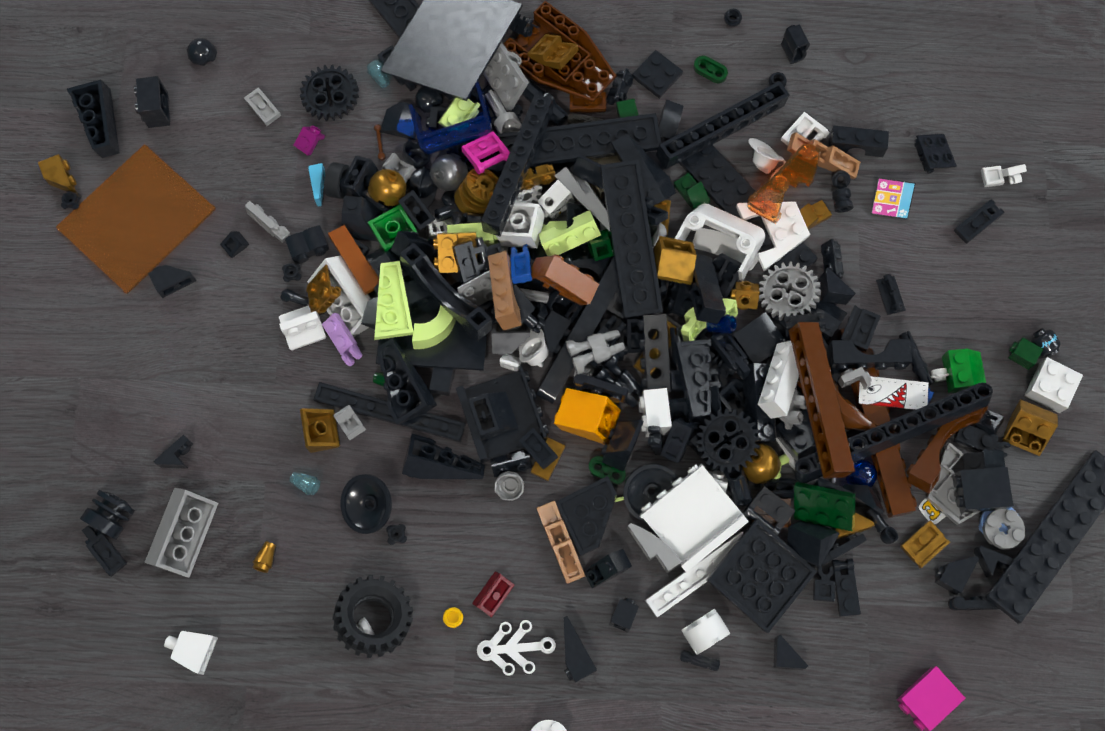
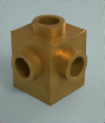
[730,281,760,310]

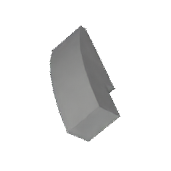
[627,523,682,573]

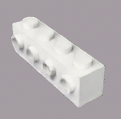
[758,341,799,419]

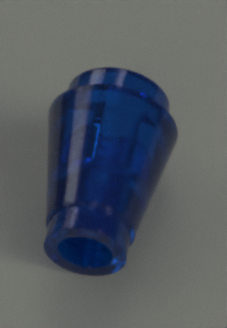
[706,314,737,334]

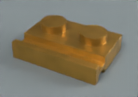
[900,520,950,569]

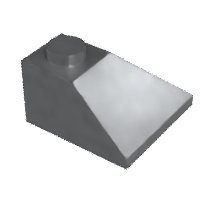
[491,322,530,355]

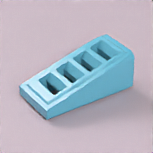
[308,163,325,206]

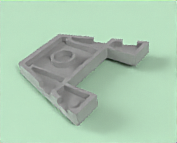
[926,443,979,525]

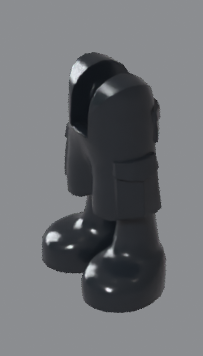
[591,353,644,408]

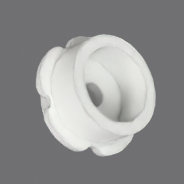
[931,368,949,382]

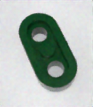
[694,55,728,84]
[589,456,626,486]

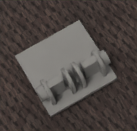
[457,270,493,306]

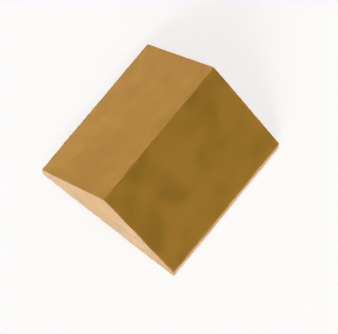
[300,408,340,453]

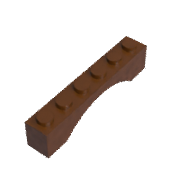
[907,394,989,494]

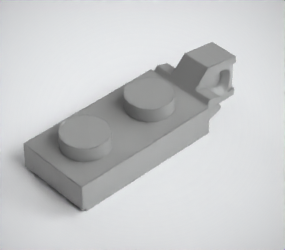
[245,201,290,243]

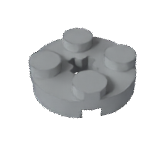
[982,509,1025,550]

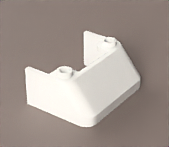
[675,204,765,281]

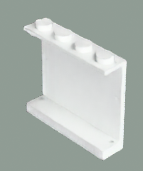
[640,464,749,572]

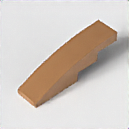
[787,132,861,179]
[536,500,585,584]

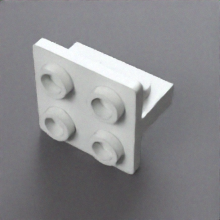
[279,305,326,351]

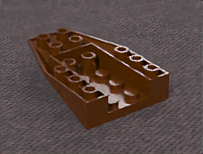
[504,0,616,102]

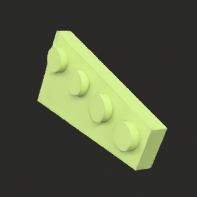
[374,261,413,340]

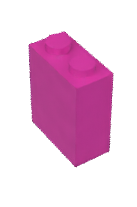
[896,666,966,731]

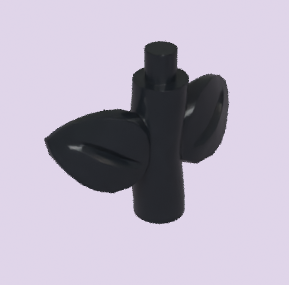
[434,191,464,224]

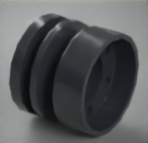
[80,490,135,540]

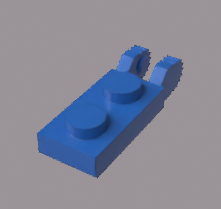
[510,244,532,284]

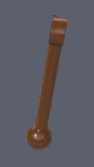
[374,124,386,161]

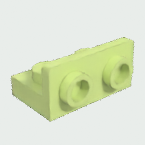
[438,98,480,136]

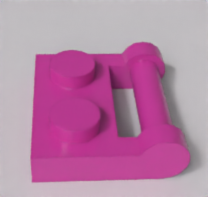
[462,131,510,174]

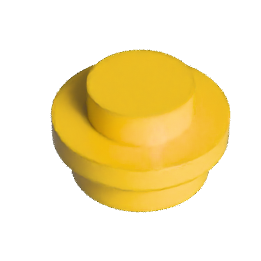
[443,607,463,628]

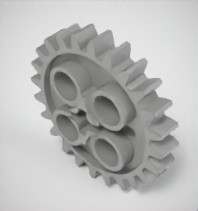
[759,262,821,321]

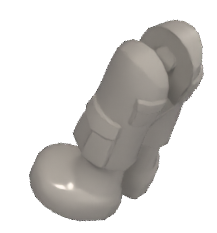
[565,330,625,374]

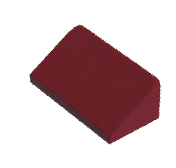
[472,571,515,618]

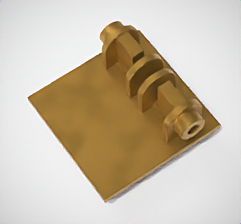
[306,265,341,314]

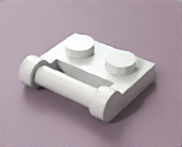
[781,112,829,146]

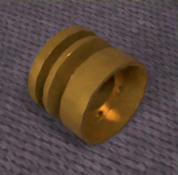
[454,169,499,214]

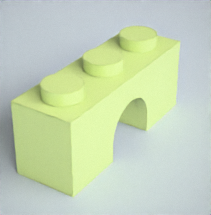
[538,210,601,256]

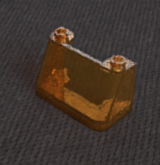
[747,144,822,224]

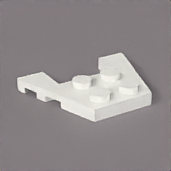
[736,202,810,271]

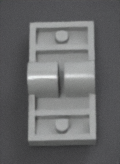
[483,42,529,110]

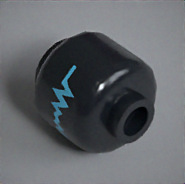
[1031,328,1061,358]

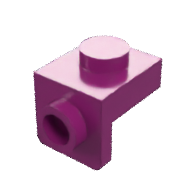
[293,125,325,155]

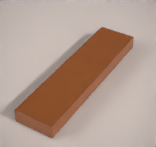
[328,225,379,295]

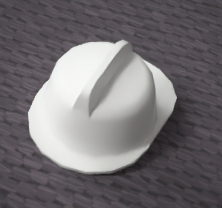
[748,138,784,174]
[519,329,549,367]

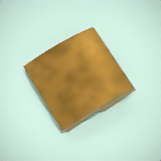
[527,34,579,69]

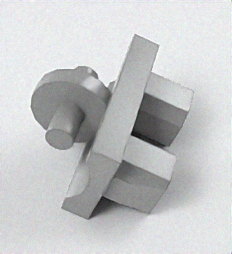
[779,389,807,430]

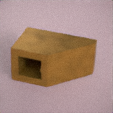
[38,154,77,193]

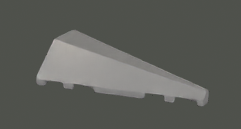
[554,167,610,231]

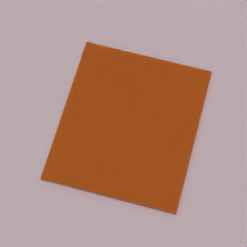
[56,144,216,294]

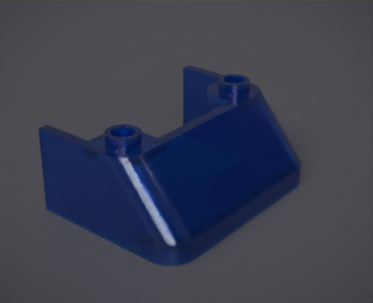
[408,82,492,154]

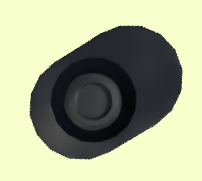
[406,167,437,208]

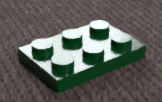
[794,482,855,531]

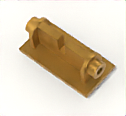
[520,164,556,190]

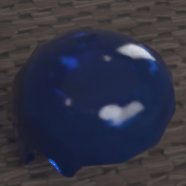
[846,459,878,487]

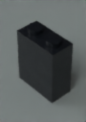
[953,467,1014,513]

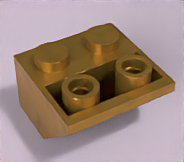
[653,236,697,285]
[1003,399,1058,456]

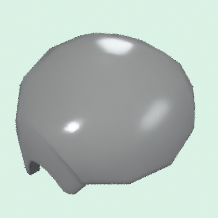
[494,471,524,501]

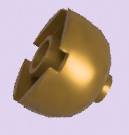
[368,169,406,206]
[742,443,781,484]

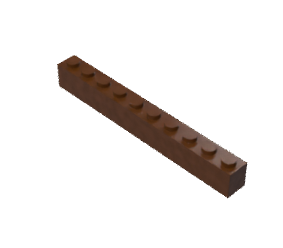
[837,328,917,518]

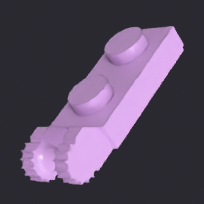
[322,313,362,366]

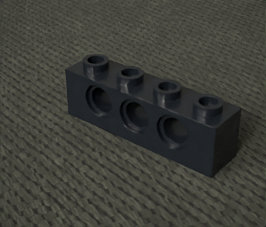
[638,313,671,392]

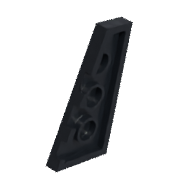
[674,339,711,419]

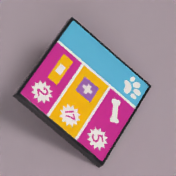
[871,177,916,219]

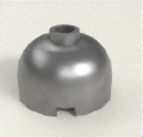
[430,153,468,191]

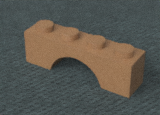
[488,251,522,331]

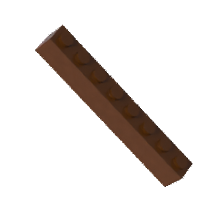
[789,322,855,478]

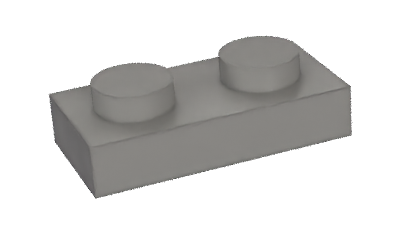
[244,87,281,126]

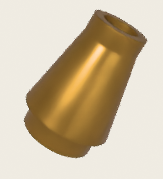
[253,542,276,573]

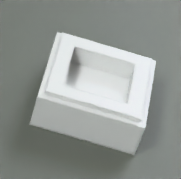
[981,166,1005,187]

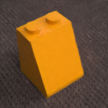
[554,388,621,445]

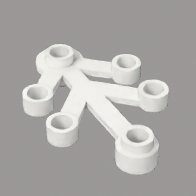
[477,620,556,676]

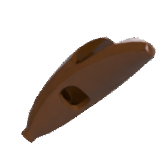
[796,378,878,431]

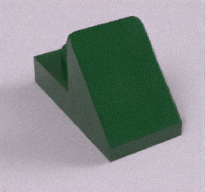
[673,173,710,210]

